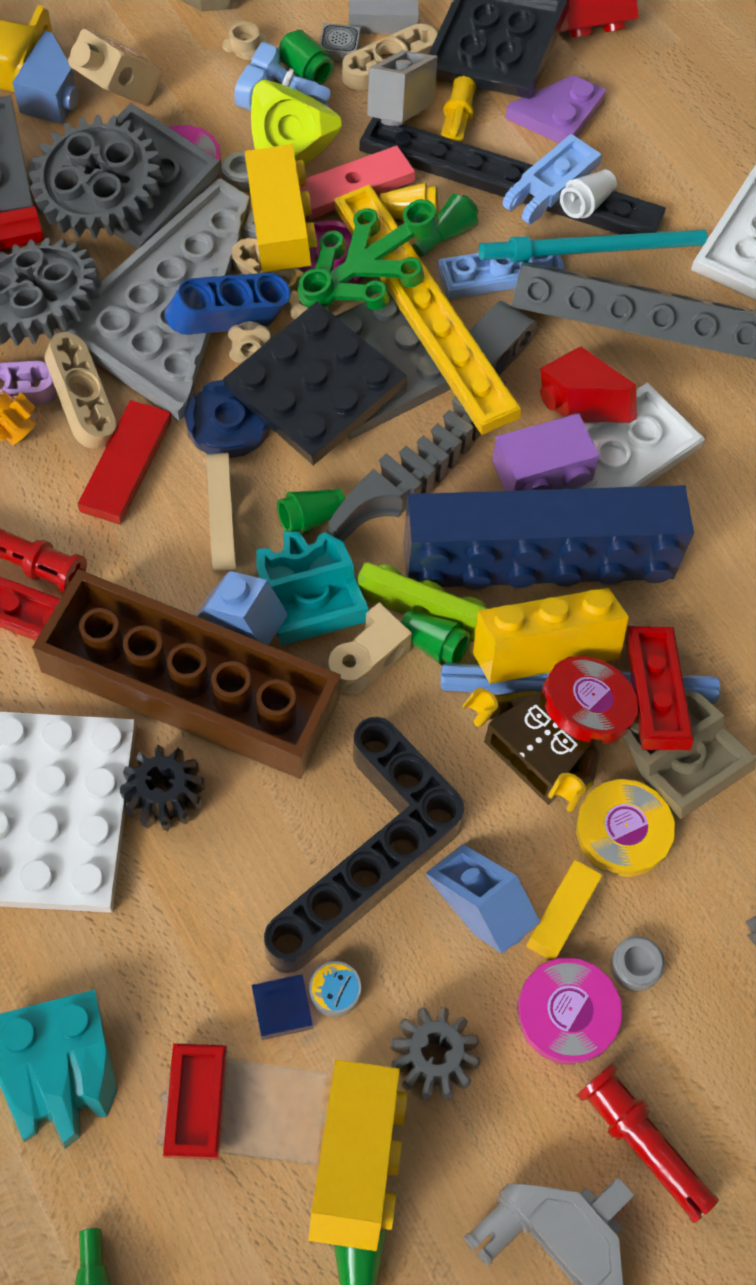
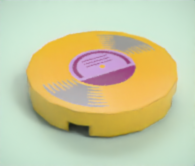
[575,779,675,877]

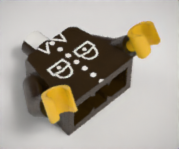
[461,688,600,812]

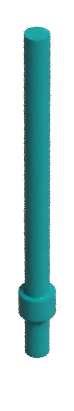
[478,230,708,262]

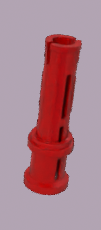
[0,528,87,593]
[576,1063,719,1223]

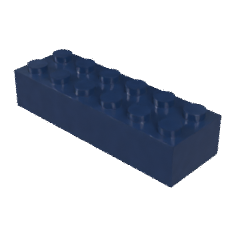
[403,485,694,590]

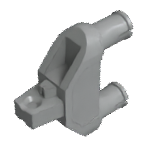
[463,1177,634,1285]

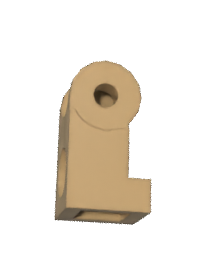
[328,602,412,695]

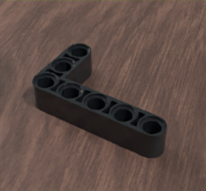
[264,717,464,973]

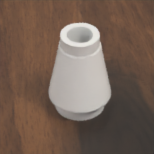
[560,170,617,218]

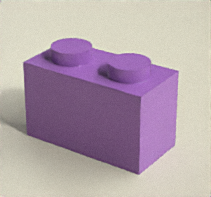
[492,413,600,491]

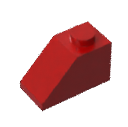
[540,346,637,423]

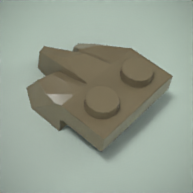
[622,690,756,819]

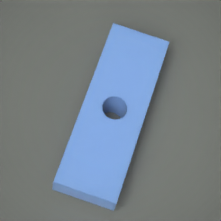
[438,253,566,300]

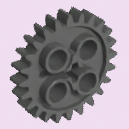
[29,114,164,239]
[0,238,101,346]

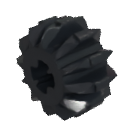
[120,745,205,832]

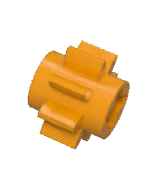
[0,390,36,446]

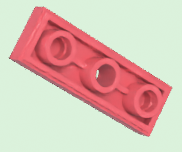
[299,146,415,220]

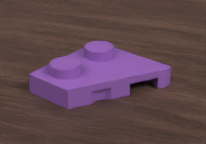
[505,75,606,143]

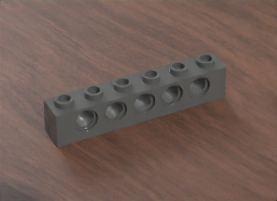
[512,261,756,359]

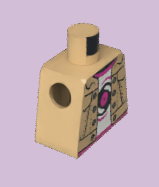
[68,28,164,106]

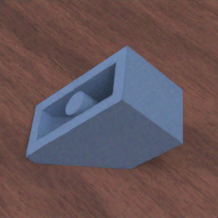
[12,31,79,124]
[195,571,288,645]
[425,844,541,954]

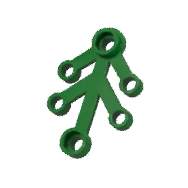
[297,199,439,310]

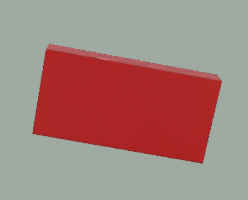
[163,1043,228,1160]

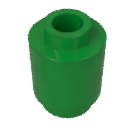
[279,29,334,85]

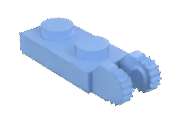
[502,134,602,225]

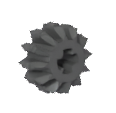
[390,1007,480,1101]

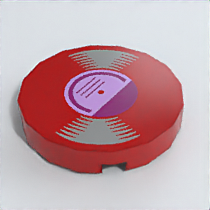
[542,656,638,744]

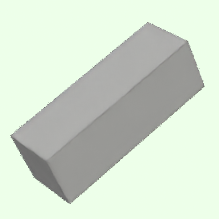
[349,0,419,34]

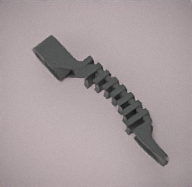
[328,300,537,542]

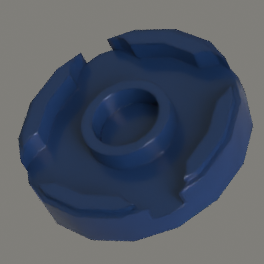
[184,380,270,458]

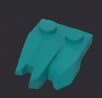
[256,531,369,646]
[0,989,118,1149]

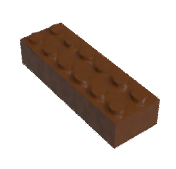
[32,569,341,779]

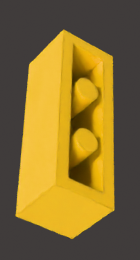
[526,859,602,961]

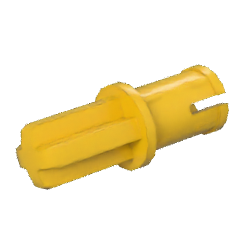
[441,76,477,142]

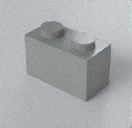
[367,50,438,126]

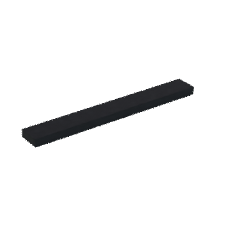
[359,117,666,235]

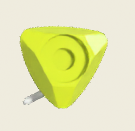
[251,68,342,166]

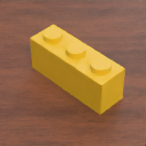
[244,144,317,273]
[473,588,629,684]
[308,1059,407,1251]

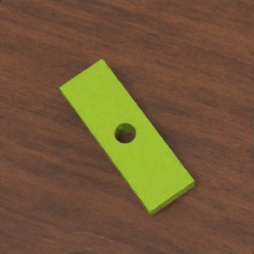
[358,562,489,642]

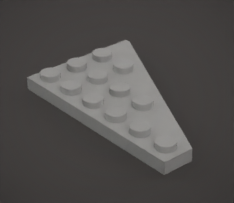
[54,177,250,421]

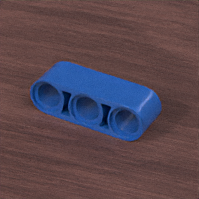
[165,273,291,335]

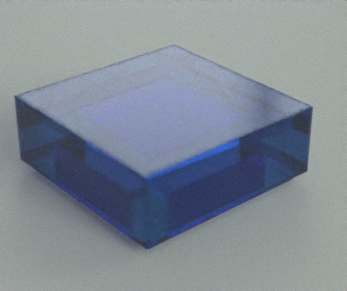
[252,974,313,1040]

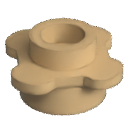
[222,21,267,60]
[228,321,270,363]

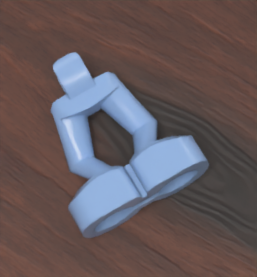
[234,41,330,111]

